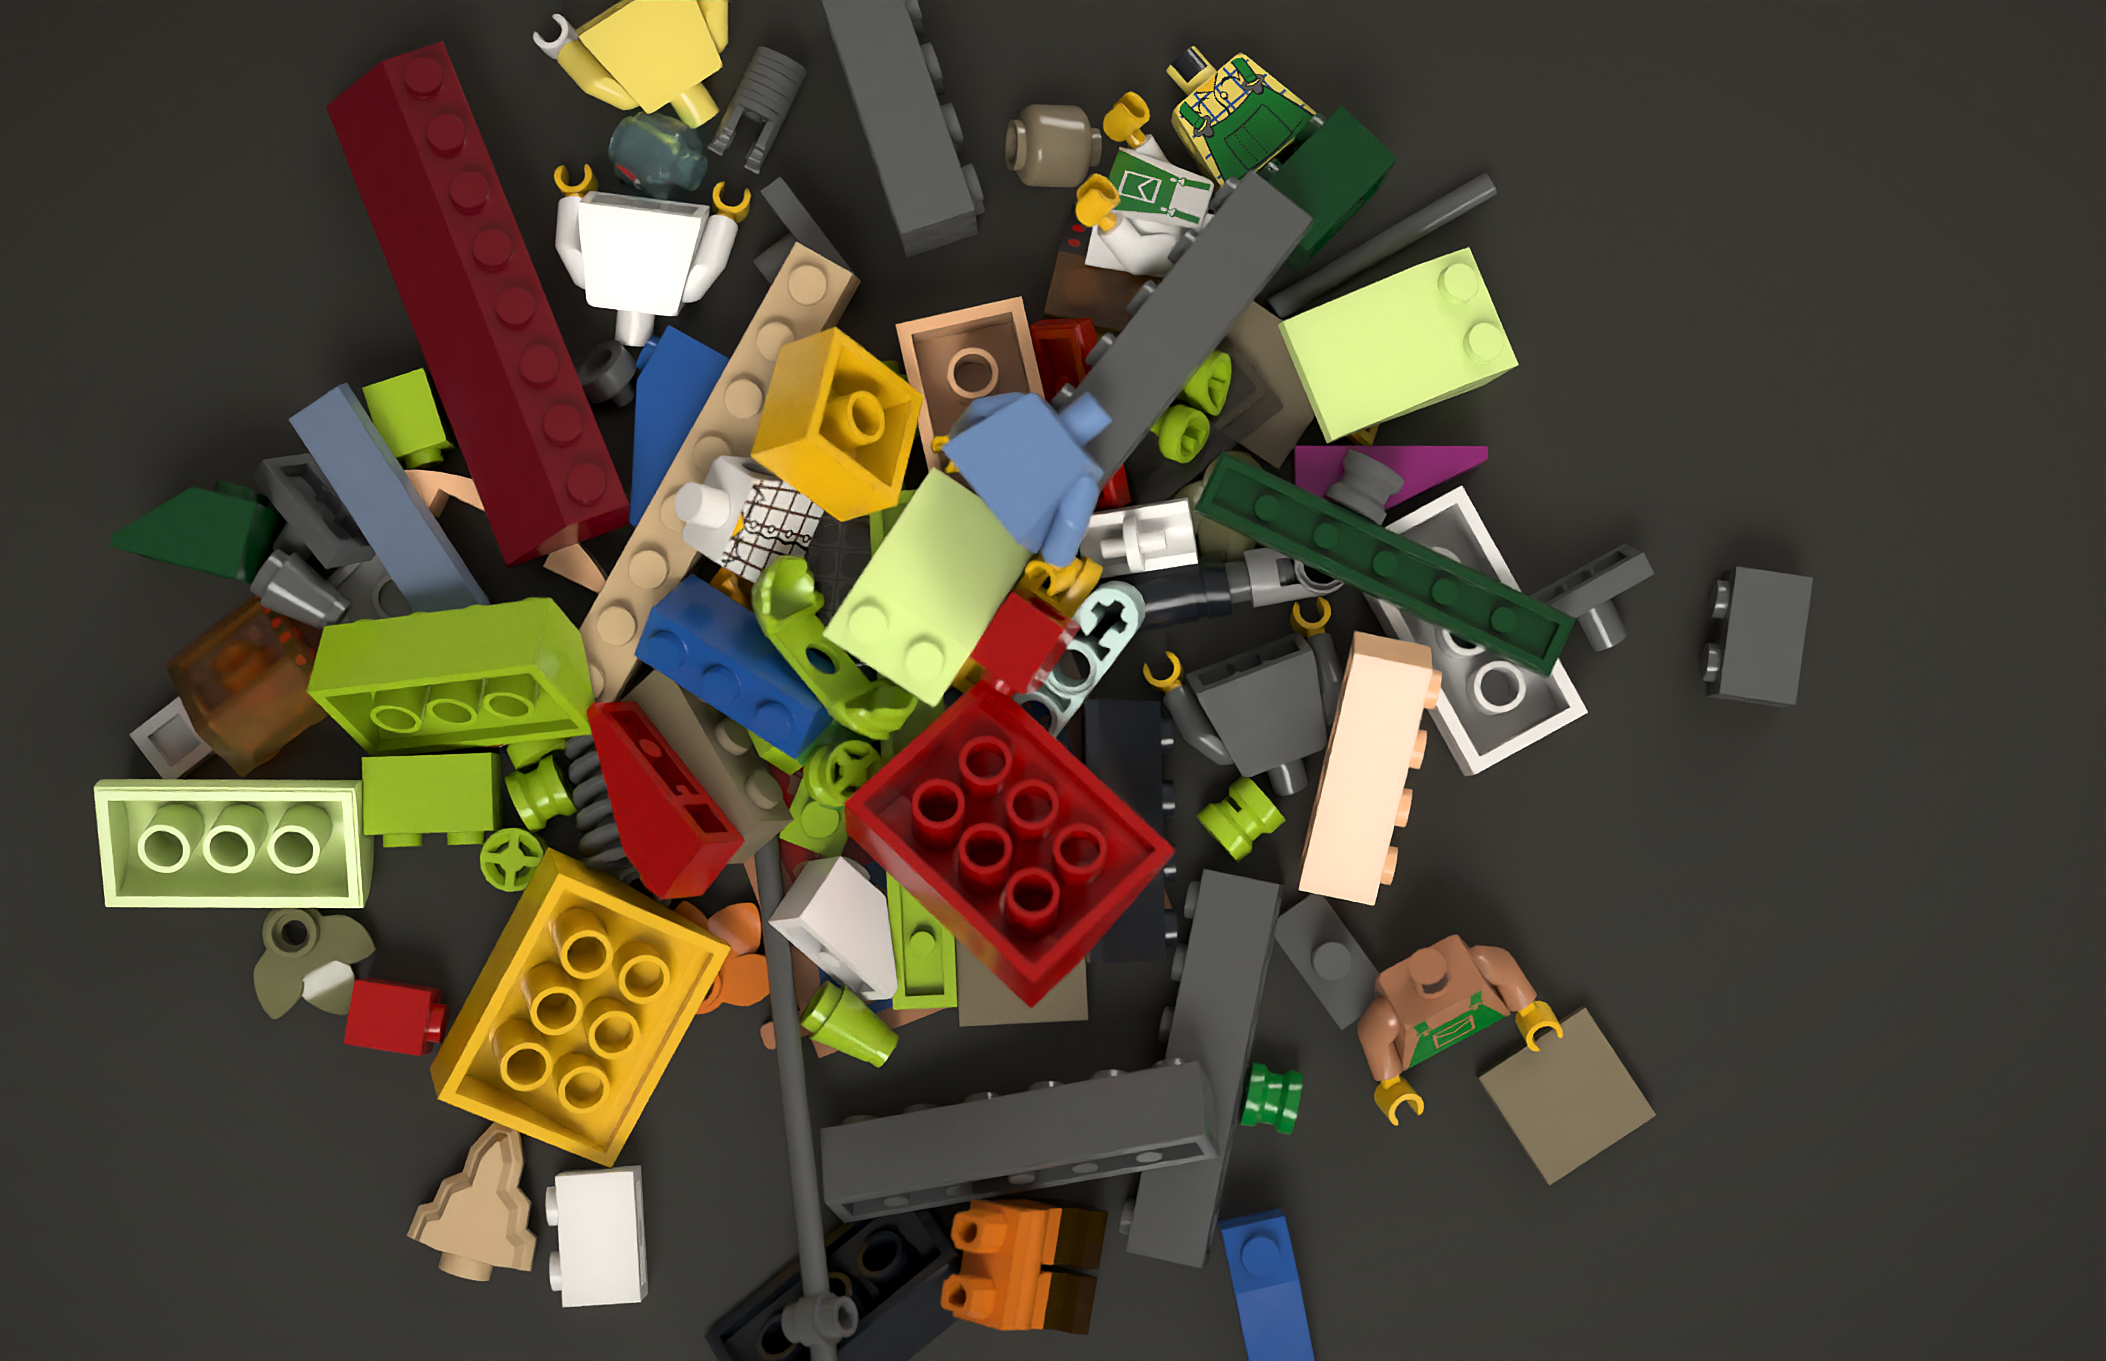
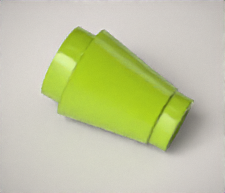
[799,981,899,1068]

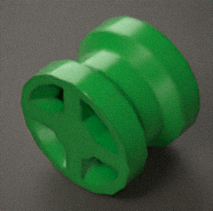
[1239,1062,1303,1135]

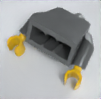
[1143,597,1344,796]

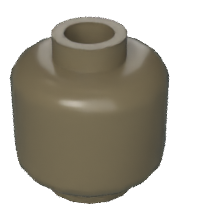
[1005,104,1102,187]

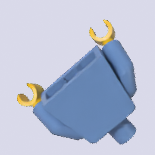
[930,391,1113,596]

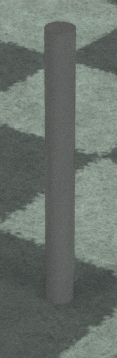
[1267,172,1497,320]

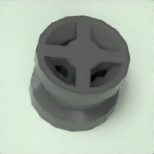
[1323,450,1405,526]

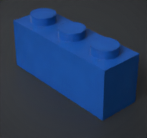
[634,574,835,759]

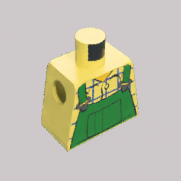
[1166,46,1317,194]

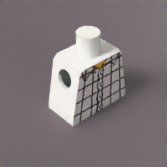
[675,456,824,583]

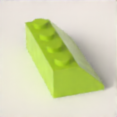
[307,597,595,757]

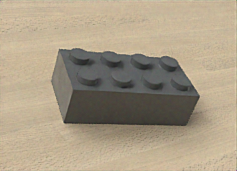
[821,0,985,258]

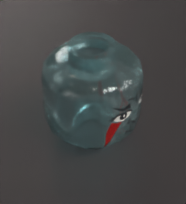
[608,111,708,201]

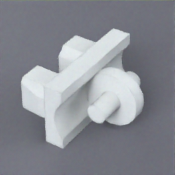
[1079,497,1199,579]

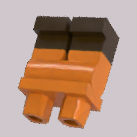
[940,1199,1108,1335]

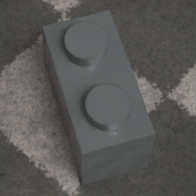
[1700,566,1813,707]

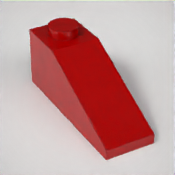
[586,701,745,899]

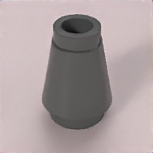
[250,549,352,630]

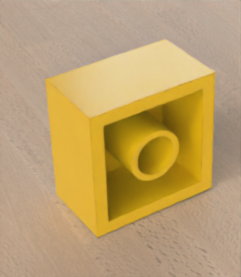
[750,327,924,522]

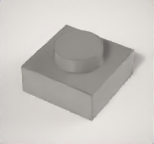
[129,695,225,779]

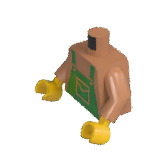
[1357,934,1563,1126]

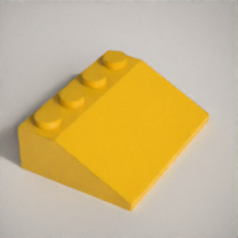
[430,847,731,1168]

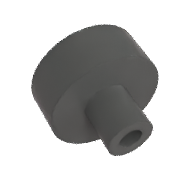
[574,340,637,407]

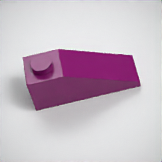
[1291,446,1488,513]

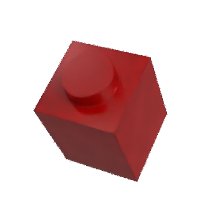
[969,589,1081,696]
[344,977,449,1056]

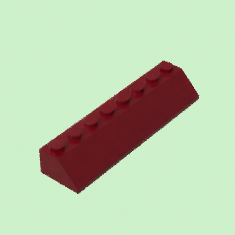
[326,41,629,569]

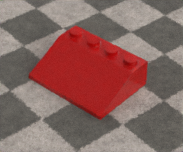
[844,678,1175,1009]

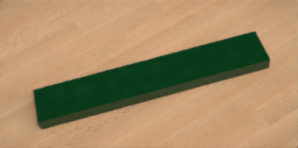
[1193,451,1576,678]

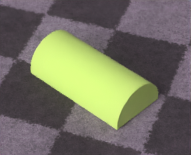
[94,779,374,908]

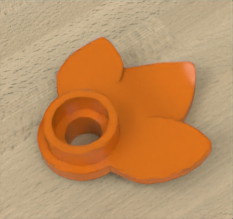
[674,901,770,1014]

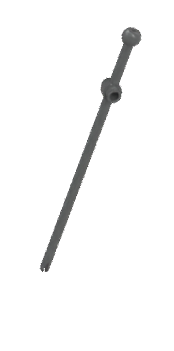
[752,744,858,1361]

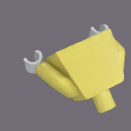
[533,0,728,130]

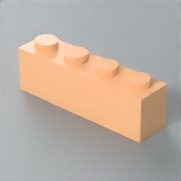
[1298,631,1442,906]

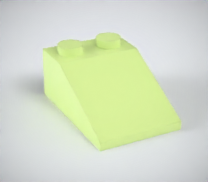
[1278,247,1519,443]
[823,467,1033,708]

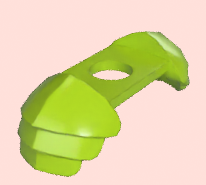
[751,555,919,740]

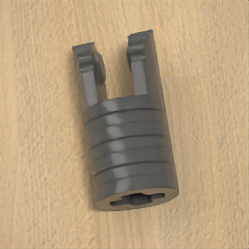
[707,46,808,174]

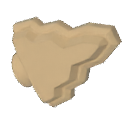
[407,1122,538,1281]

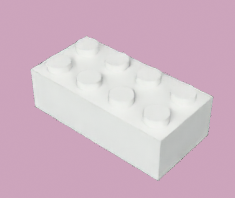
[1363,486,1588,776]

